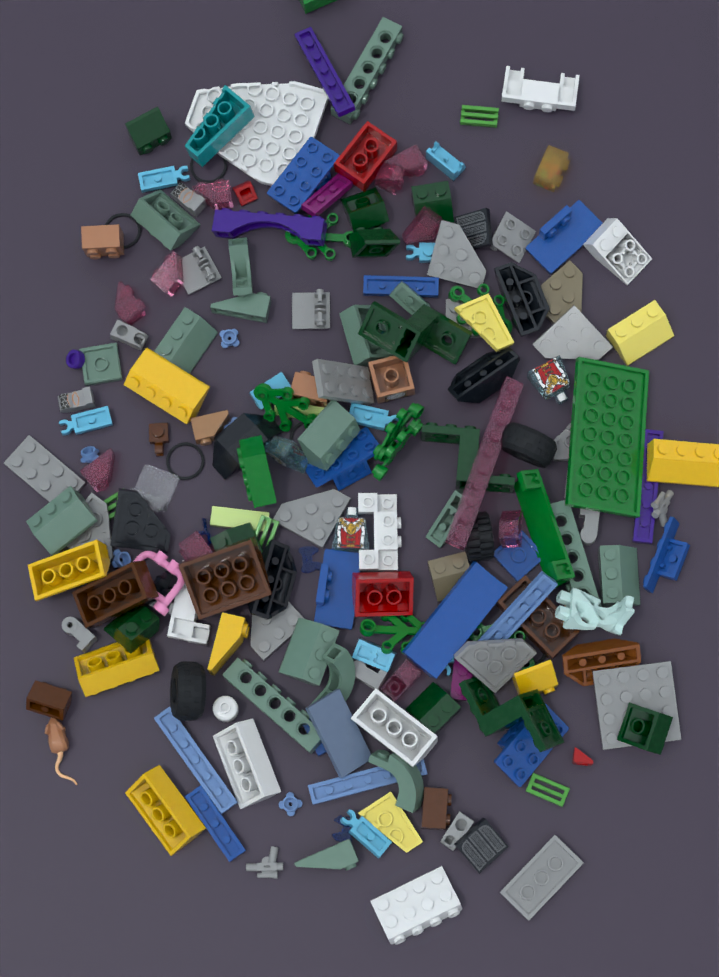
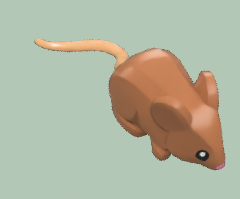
[45,717,78,785]

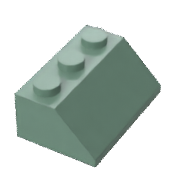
[131,189,201,251]
[339,305,394,366]
[154,307,218,374]
[297,400,361,471]
[26,485,98,556]
[598,545,640,607]
[279,618,339,686]

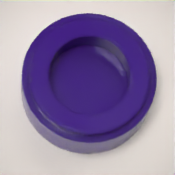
[66,350,85,369]

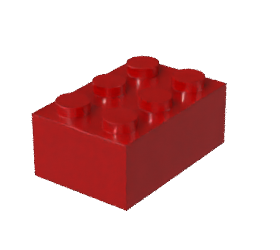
[334,121,397,192]

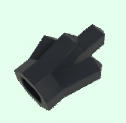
[145,571,173,607]

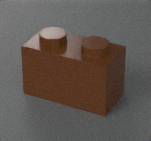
[26,680,72,721]
[422,787,452,830]

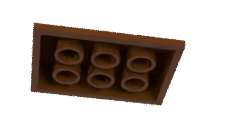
[178,536,272,620]

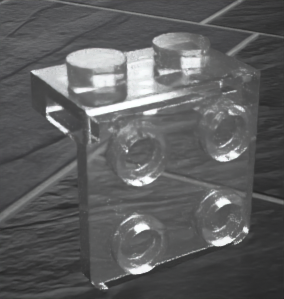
[130,464,179,512]

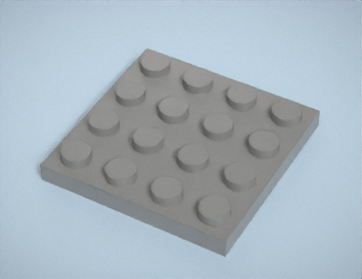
[592,661,681,750]

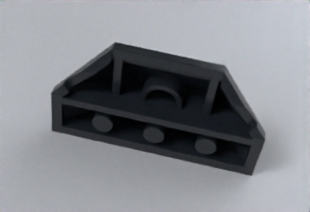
[494,262,550,337]
[448,347,520,403]
[212,413,282,480]
[248,539,297,620]

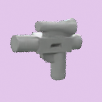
[651,490,674,527]
[246,846,283,879]

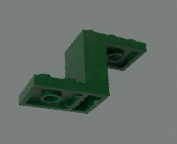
[358,301,473,365]
[421,422,515,494]
[459,677,564,752]

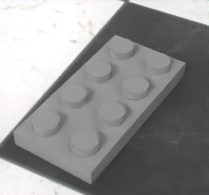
[312,359,374,405]
[4,435,86,502]
[500,835,584,921]

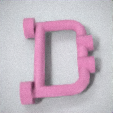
[134,550,185,616]

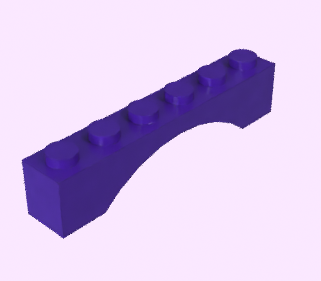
[212,208,328,246]

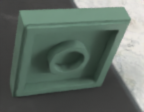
[79,342,123,386]

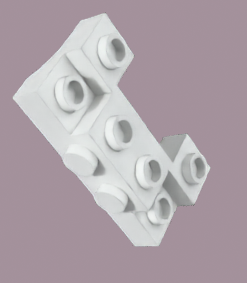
[501,66,580,112]
[358,493,401,572]
[167,560,211,646]

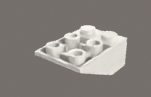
[583,218,652,285]

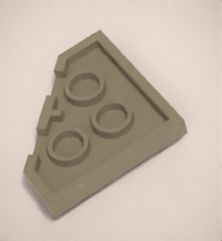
[541,260,583,324]

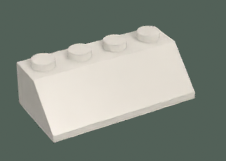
[351,688,438,767]
[213,718,281,809]

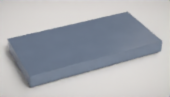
[305,689,371,778]

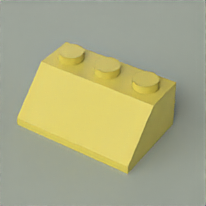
[606,300,674,366]

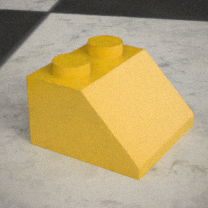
[512,660,558,695]

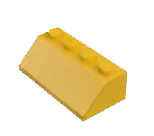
[124,348,210,424]
[647,439,719,487]
[28,539,110,601]
[74,639,160,697]
[125,765,206,856]

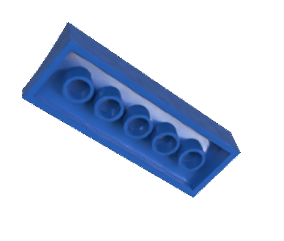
[402,561,508,679]

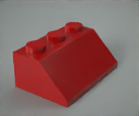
[352,571,414,617]

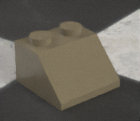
[428,551,469,602]

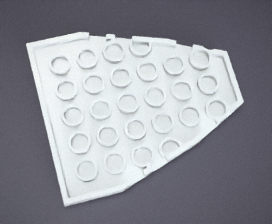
[185,81,329,186]

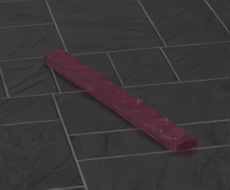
[445,376,524,550]

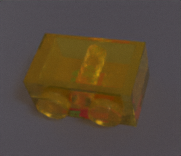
[533,145,570,192]

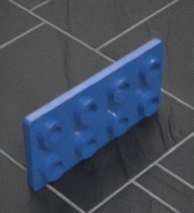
[267,137,340,214]
[526,200,603,274]
[301,427,379,491]
[314,549,361,630]
[494,704,569,787]

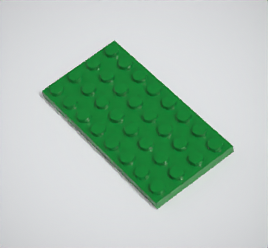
[565,357,649,518]

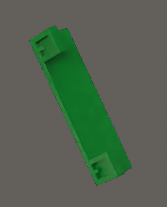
[514,469,575,589]

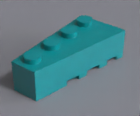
[185,85,255,167]

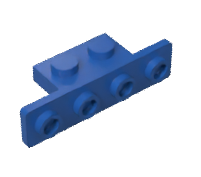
[643,516,690,593]

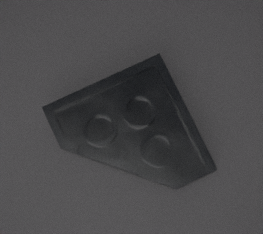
[110,488,171,553]

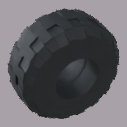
[498,422,557,468]
[170,661,206,721]

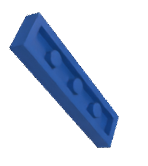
[363,275,439,298]
[185,785,246,862]

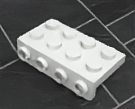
[370,866,462,945]

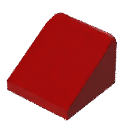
[232,180,258,206]
[572,747,593,766]

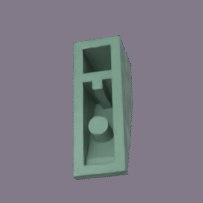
[210,292,271,323]
[426,489,478,548]
[294,838,359,871]

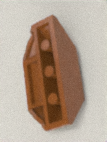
[562,638,641,686]

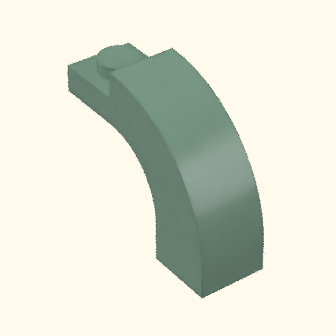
[228,237,253,297]
[310,643,355,705]
[368,749,424,813]

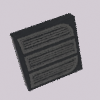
[454,208,493,250]
[454,817,509,874]

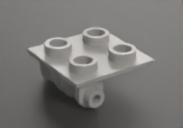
[490,211,536,263]
[172,246,222,295]
[292,289,330,329]

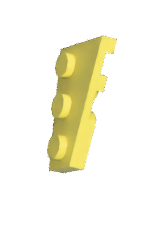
[454,293,514,352]
[358,792,423,853]

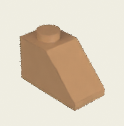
[190,410,230,446]

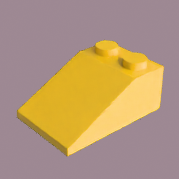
[207,612,250,676]

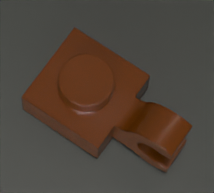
[149,423,169,457]

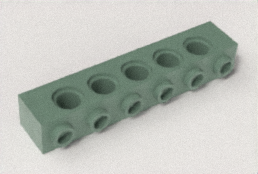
[331,17,404,125]
[550,500,602,607]
[222,658,322,754]

